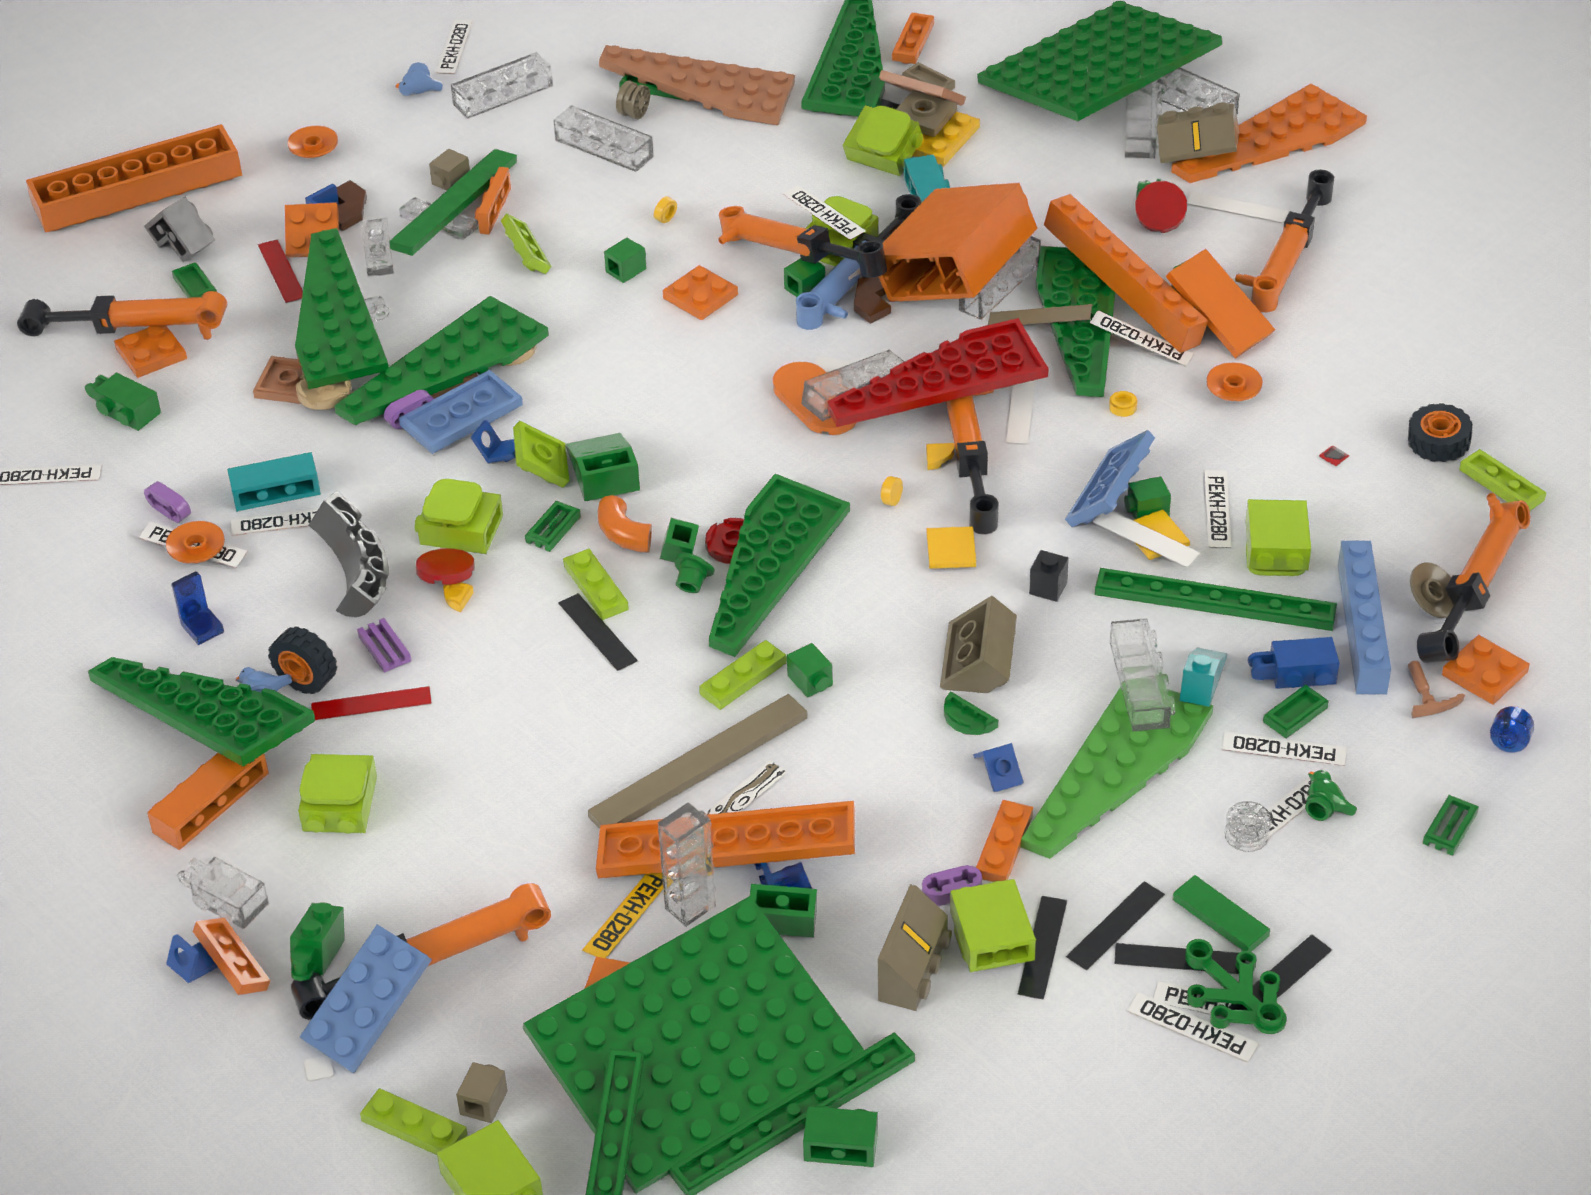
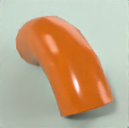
[597,495,652,553]

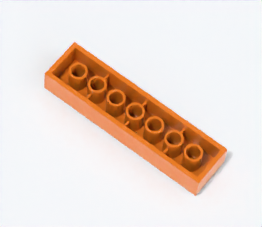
[26,124,242,233]

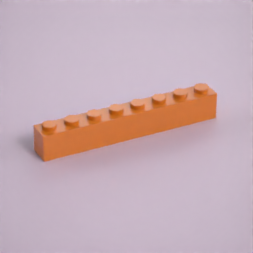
[1044,194,1208,353]

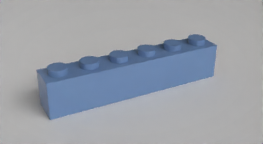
[1338,540,1391,695]

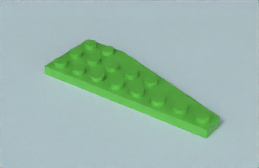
[1021,674,1213,859]

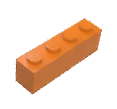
[147,753,269,850]

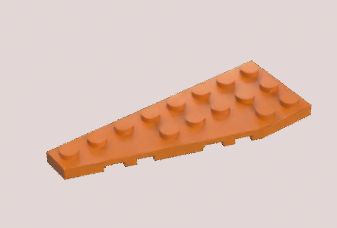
[1171,84,1367,183]

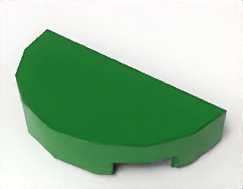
[944,691,999,735]

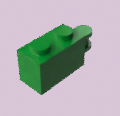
[85,372,161,431]
[290,902,345,981]

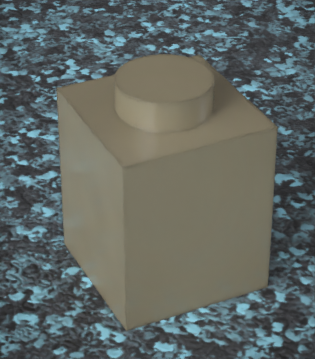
[429,149,470,191]
[456,1062,508,1123]

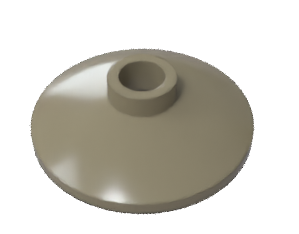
[1410,562,1454,618]

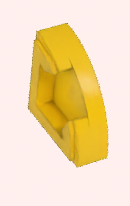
[926,443,955,470]
[443,582,474,612]

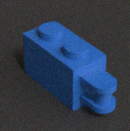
[1247,637,1340,689]

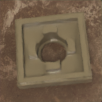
[896,90,957,137]

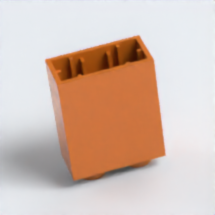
[878,182,1038,302]

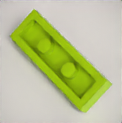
[501,213,552,275]
[1459,449,1546,511]
[563,548,629,620]
[699,640,787,710]
[360,1088,468,1155]

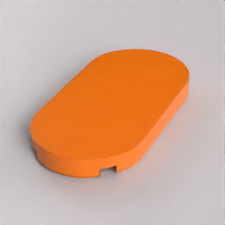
[773,362,856,435]

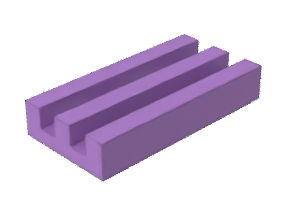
[357,618,411,673]

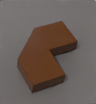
[336,180,367,231]
[854,277,891,324]

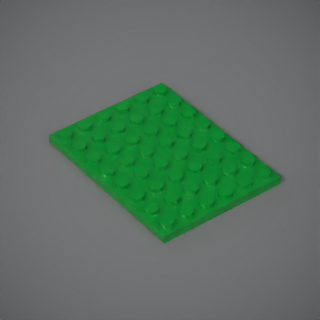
[977,1,1222,122]
[523,896,865,1194]

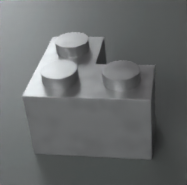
[144,196,215,262]

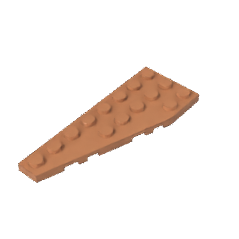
[599,45,795,125]

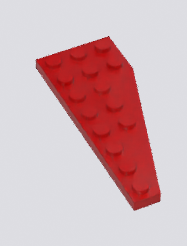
[827,318,1049,427]

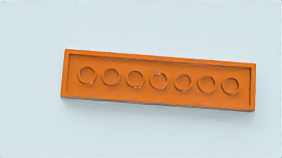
[596,800,855,879]

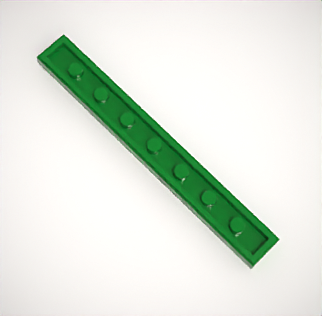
[389,149,517,256]
[1095,568,1337,631]
[669,1032,915,1195]

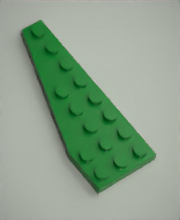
[801,0,885,117]
[295,228,389,390]
[1036,246,1116,397]
[334,296,549,425]
[709,474,850,657]
[88,657,315,767]

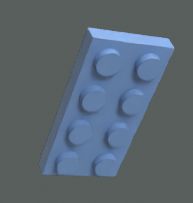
[399,370,523,454]
[1065,430,1155,527]
[300,924,432,1073]

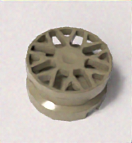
[616,81,650,120]

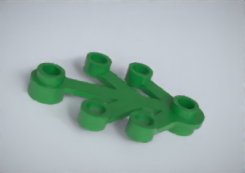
[1185,939,1287,1034]

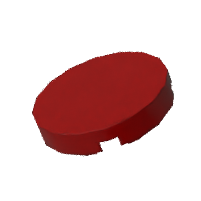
[1135,181,1187,233]
[705,518,744,564]
[416,548,475,585]

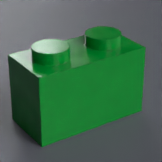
[750,884,817,938]
[803,1106,878,1167]

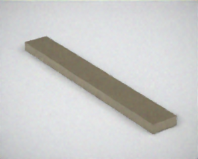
[588,694,808,829]

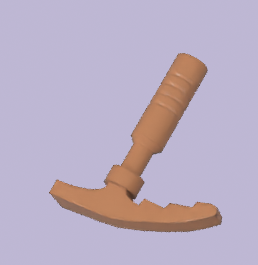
[1408,661,1465,718]

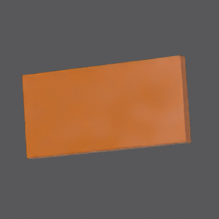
[1166,249,1276,359]

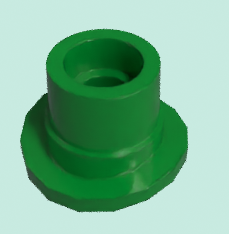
[674,553,715,593]

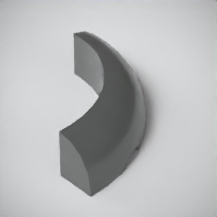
[308,491,389,618]

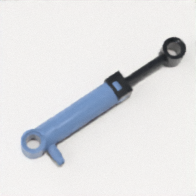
[796,194,921,330]

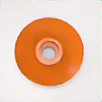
[287,126,338,158]
[1206,362,1263,401]
[166,521,225,563]

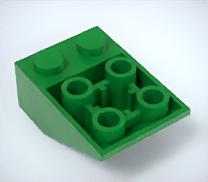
[566,433,640,501]

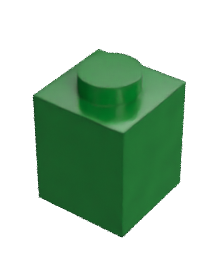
[604,237,647,283]
[784,258,826,297]
[1124,476,1171,519]
[659,518,699,562]
[787,643,833,698]

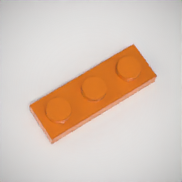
[892,12,934,64]
[475,167,511,235]
[976,800,1033,882]
[192,917,271,995]

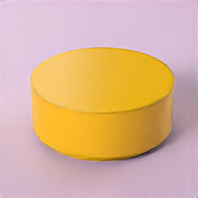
[653,196,677,224]
[1109,391,1138,417]
[881,476,903,506]

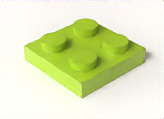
[513,420,570,488]

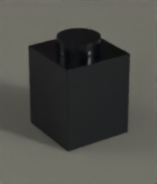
[1029,550,1069,602]

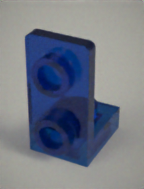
[171,571,224,645]
[754,862,812,889]

